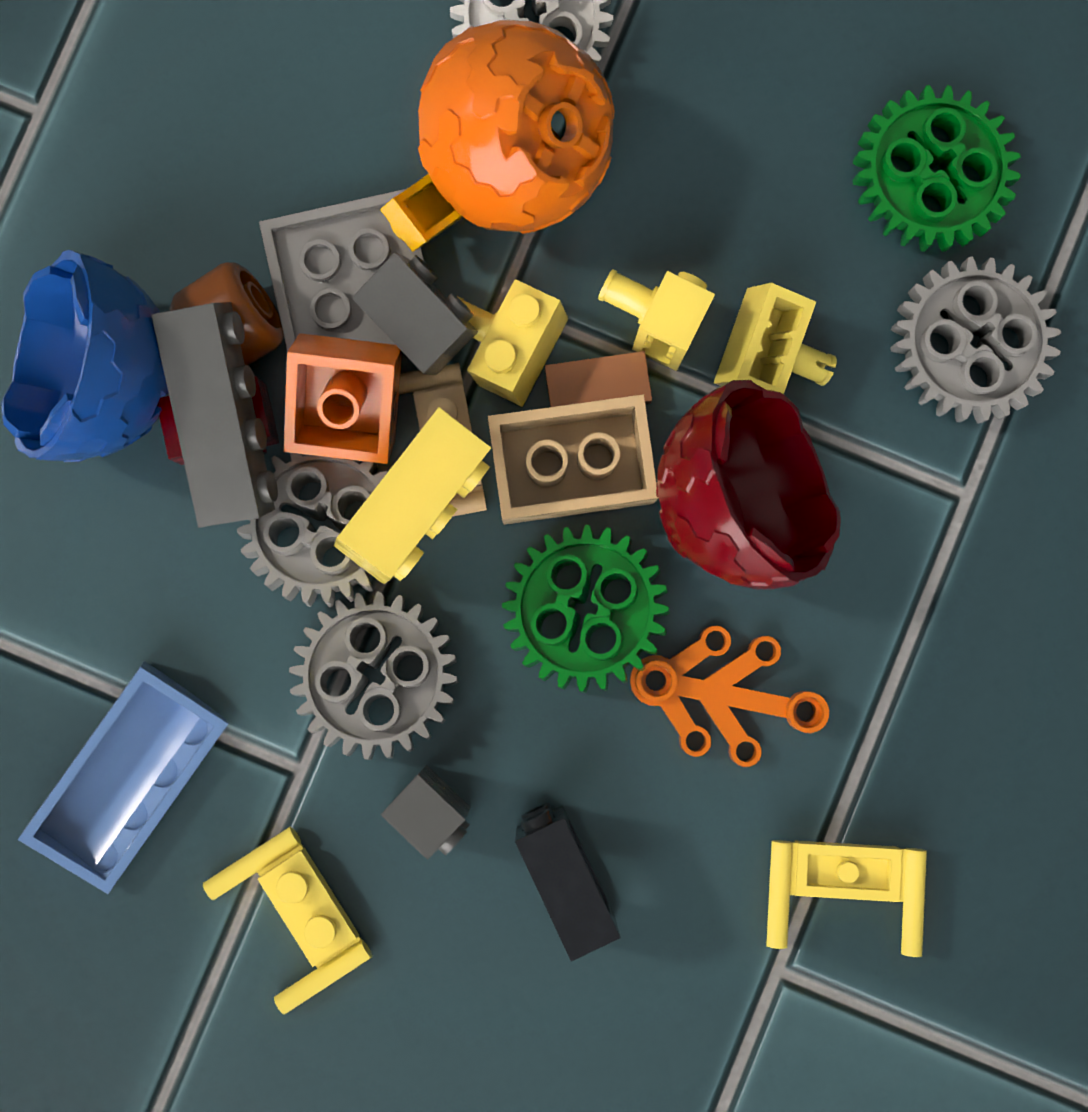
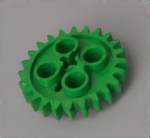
[852,85,1021,252]
[502,525,670,693]

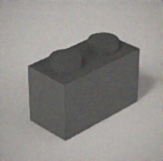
[352,253,478,375]
[380,765,471,860]

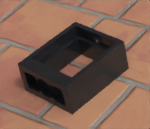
[515,803,621,962]

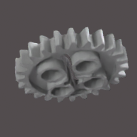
[890,257,1061,424]
[237,453,388,607]
[289,591,458,760]

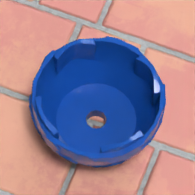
[1,250,168,462]

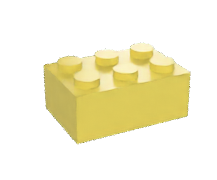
[334,407,491,584]

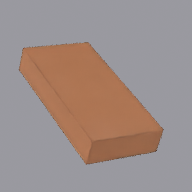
[545,351,652,407]

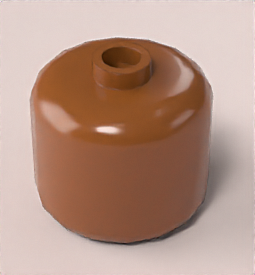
[169,262,284,365]

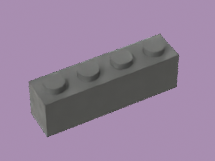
[151,302,278,528]

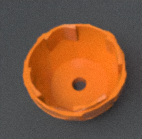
[418,20,615,234]

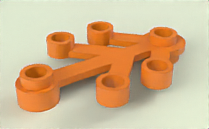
[630,626,829,767]

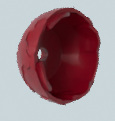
[656,380,841,589]

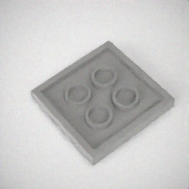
[259,189,424,352]

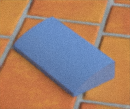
[18,661,229,894]

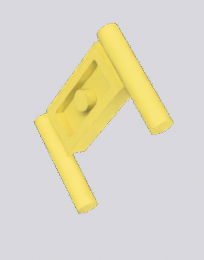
[203,826,372,1015]
[766,840,927,957]

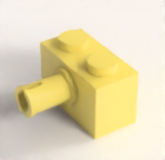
[598,269,715,371]
[457,279,568,407]
[714,283,837,394]

